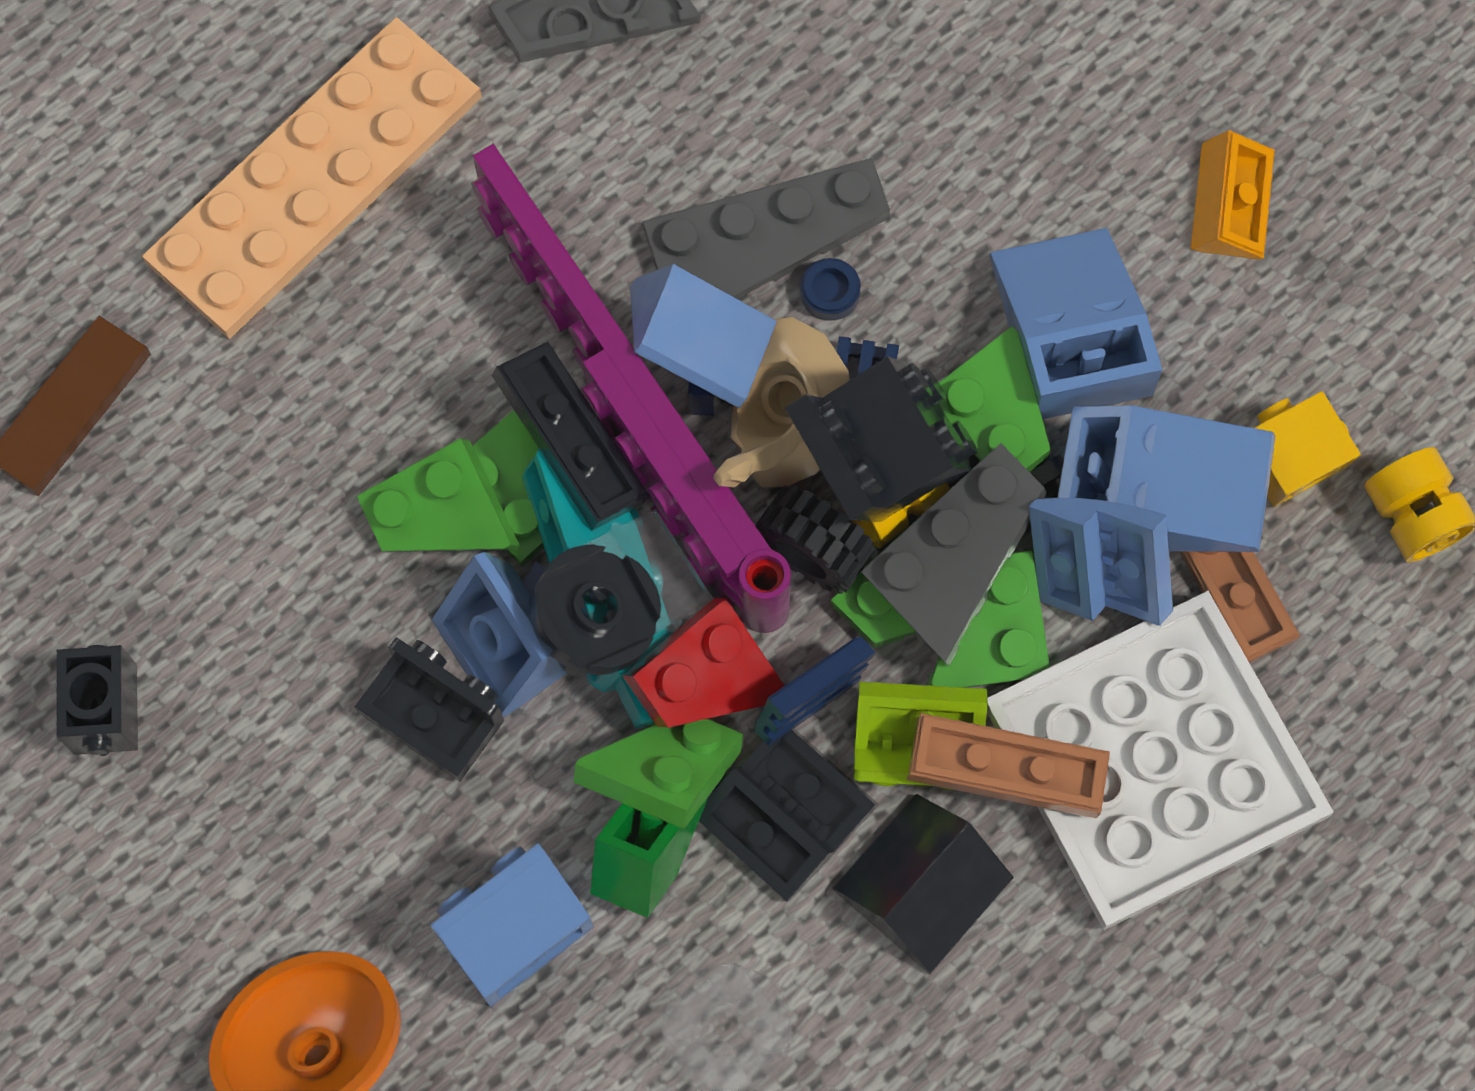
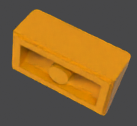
[1191,130,1275,260]

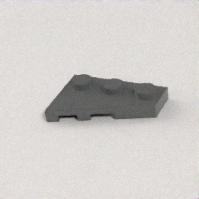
[489,0,701,63]
[861,443,1046,667]

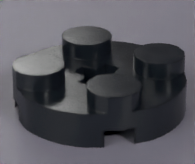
[528,544,661,676]

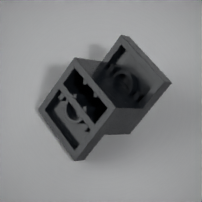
[785,356,978,522]

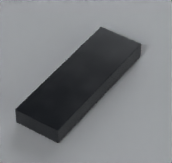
[492,341,649,531]

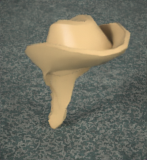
[713,317,850,487]

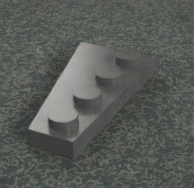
[643,158,890,301]

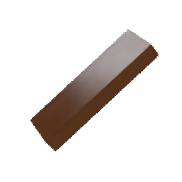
[0,315,151,497]

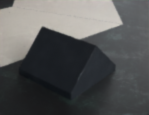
[832,794,1014,974]

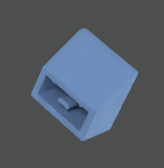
[431,843,594,1007]

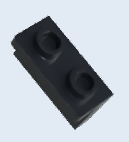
[355,637,504,782]

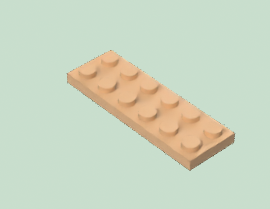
[142,17,482,339]

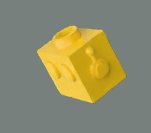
[1254,390,1361,507]

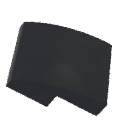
[699,728,879,902]

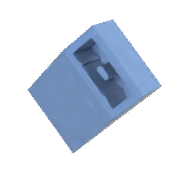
[990,228,1162,420]
[1058,405,1276,552]

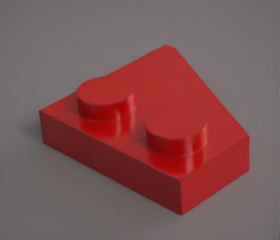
[623,598,785,728]

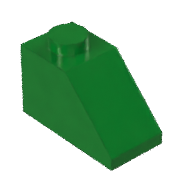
[590,796,709,918]

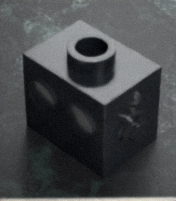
[56,645,138,756]

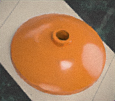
[209,951,401,1091]

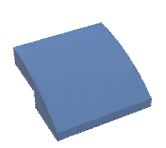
[1029,498,1173,626]

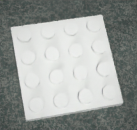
[987,591,1334,930]

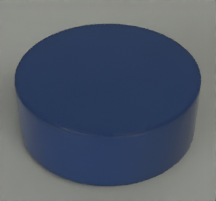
[800,258,861,321]

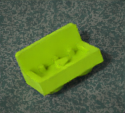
[854,681,988,790]

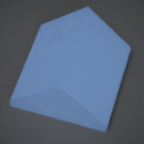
[630,264,777,408]
[432,552,567,717]

